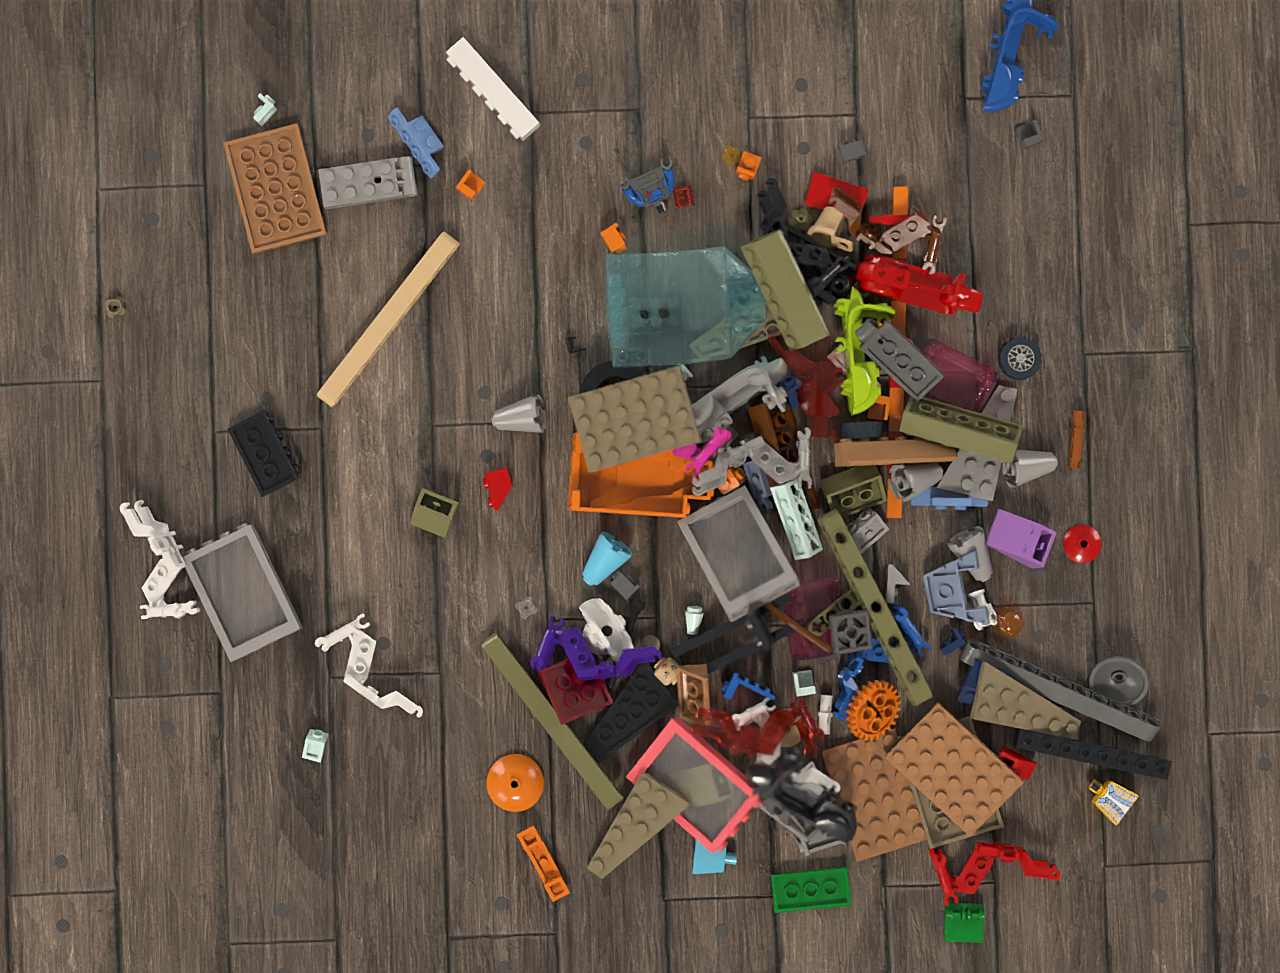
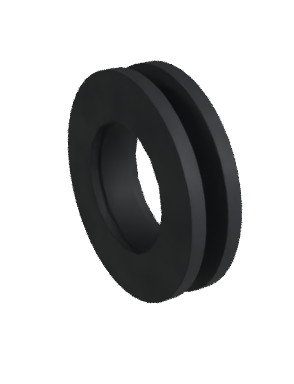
[579,361,645,394]

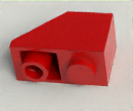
[482,467,513,511]
[997,745,1037,780]

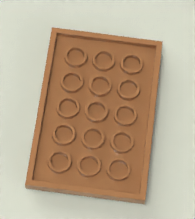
[223,123,327,254]
[885,702,1024,837]
[821,728,927,862]

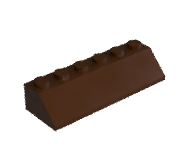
[748,403,820,519]

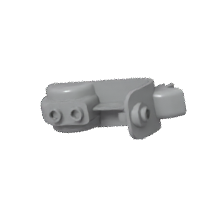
[692,356,789,443]

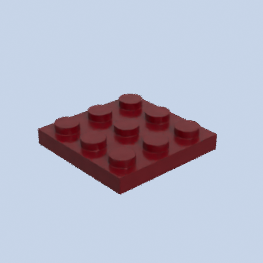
[538,659,614,725]

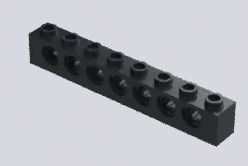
[1013,728,1172,780]

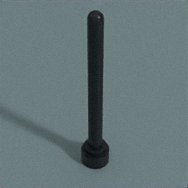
[607,599,646,689]

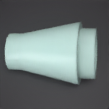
[685,606,704,635]

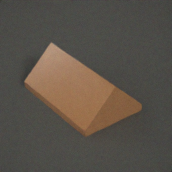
[677,664,711,730]

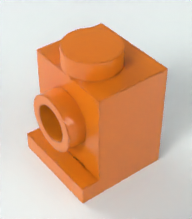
[600,223,628,254]

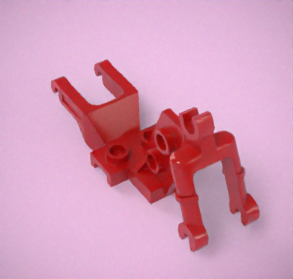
[929,841,1061,906]

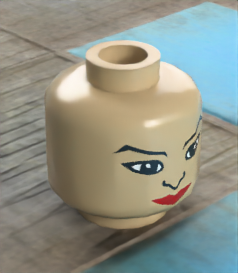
[654,657,679,686]

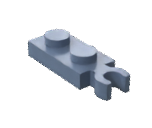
[743,461,773,512]

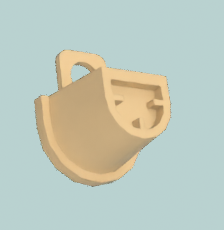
[807,207,853,252]

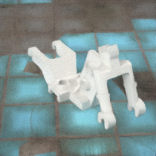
[120,500,200,619]
[315,614,423,718]
[721,697,840,798]

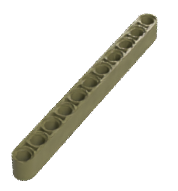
[480,632,624,810]

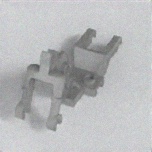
[692,427,812,496]

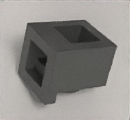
[837,139,868,164]
[610,570,640,600]

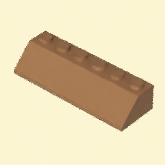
[834,436,958,467]

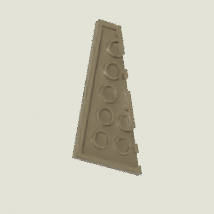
[970,661,1081,740]
[587,771,692,879]

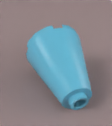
[582,531,632,586]

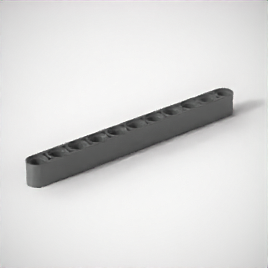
[960,639,1161,741]

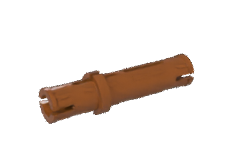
[1068,411,1086,469]

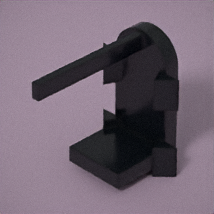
[565,337,586,354]

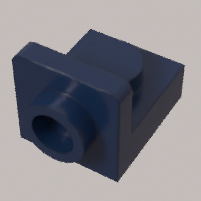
[777,375,803,409]
[939,627,966,655]

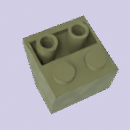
[410,488,460,538]

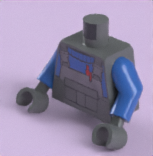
[616,155,675,215]

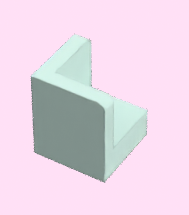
[792,670,816,696]

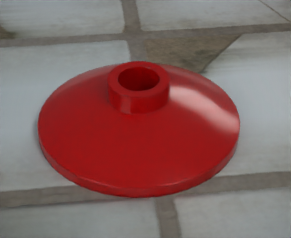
[1063,525,1101,563]

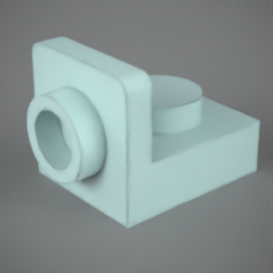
[253,93,277,126]
[302,729,329,762]

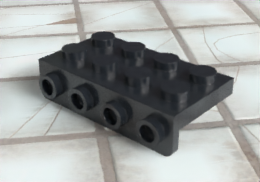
[228,409,301,497]

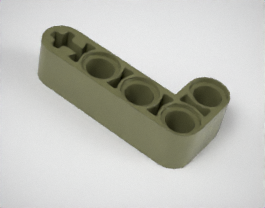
[806,588,878,636]

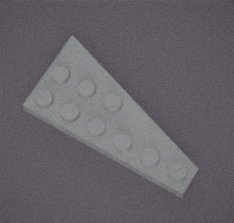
[936,385,1017,501]

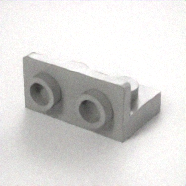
[846,508,889,554]

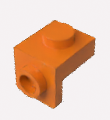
[717,466,747,496]

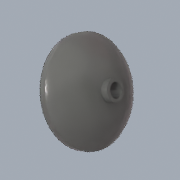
[1089,656,1149,706]

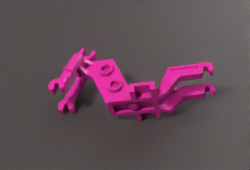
[673,427,732,477]

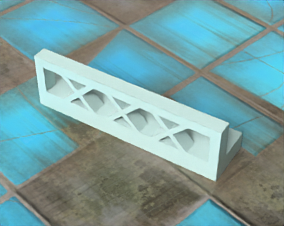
[770,478,823,560]

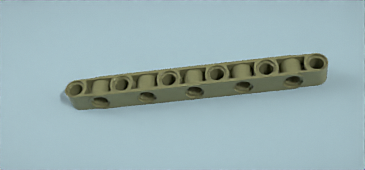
[818,509,932,706]

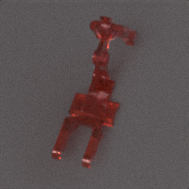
[691,700,824,758]

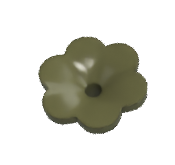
[788,208,812,231]

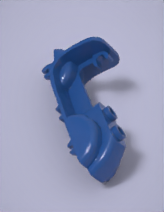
[980,0,1059,113]

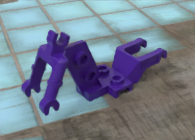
[530,616,663,680]

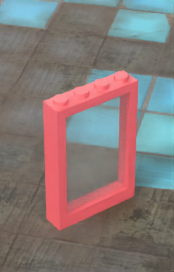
[626,716,763,854]

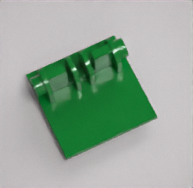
[944,903,985,943]

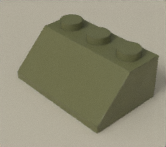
[819,465,887,518]

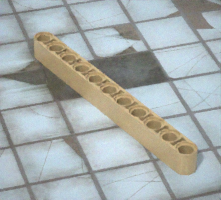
[317,231,460,408]

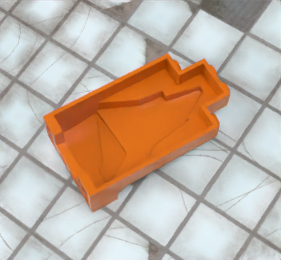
[567,433,714,518]

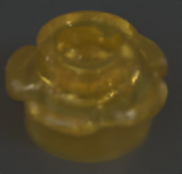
[722,146,741,165]

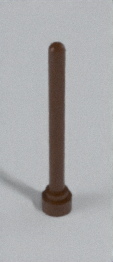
[760,602,832,653]

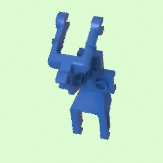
[831,604,932,721]

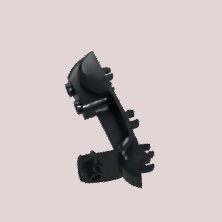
[749,747,857,844]

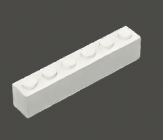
[446,37,540,141]

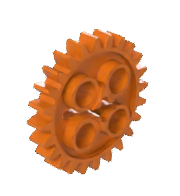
[846,680,901,741]

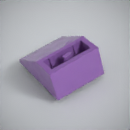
[985,509,1056,568]

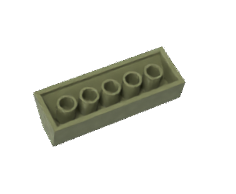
[741,230,830,351]
[899,397,1024,463]

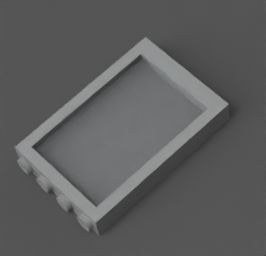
[677,486,800,622]
[182,523,303,662]

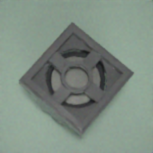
[829,610,872,655]

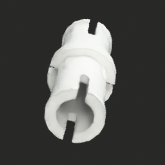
[817,694,833,734]

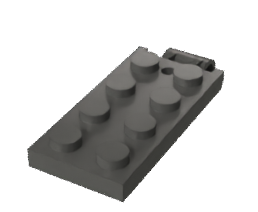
[855,318,945,402]

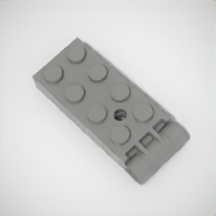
[318,156,418,209]

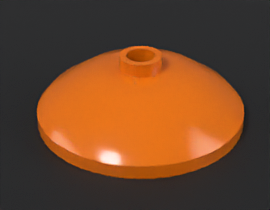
[487,754,544,812]

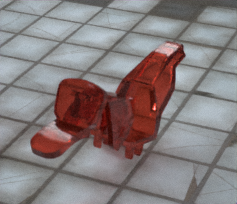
[768,335,846,444]

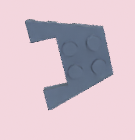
[923,551,990,625]

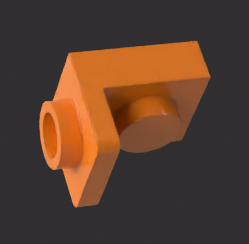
[736,151,761,181]

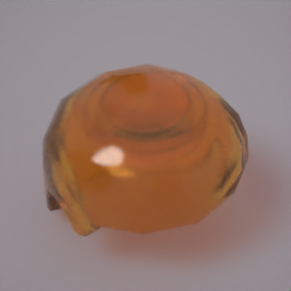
[993,608,1024,638]

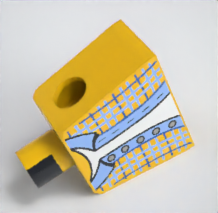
[1088,779,1139,825]

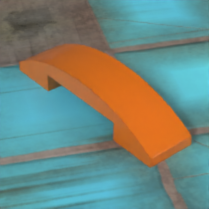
[517,825,570,902]

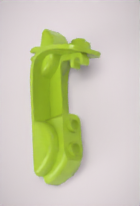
[834,286,895,416]

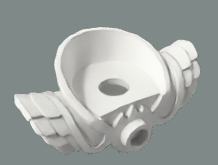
[579,598,634,664]

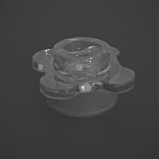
[515,597,538,619]

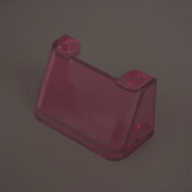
[922,339,998,413]
[783,576,841,660]

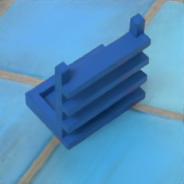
[721,671,775,700]

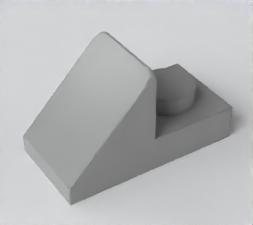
[884,564,910,603]

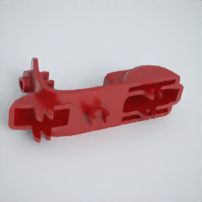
[855,254,983,315]

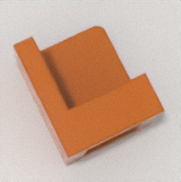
[456,169,485,201]
[867,396,891,421]

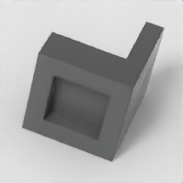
[1015,119,1044,150]

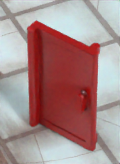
[804,172,869,219]

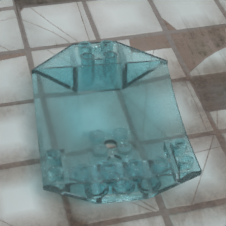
[605,245,767,368]

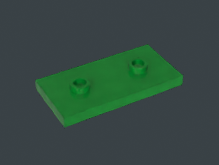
[771,866,851,913]

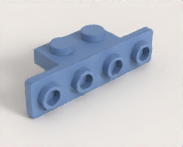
[388,108,444,179]
[911,487,988,510]

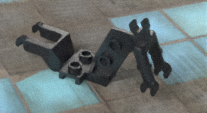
[757,178,849,299]

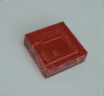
[673,186,695,209]

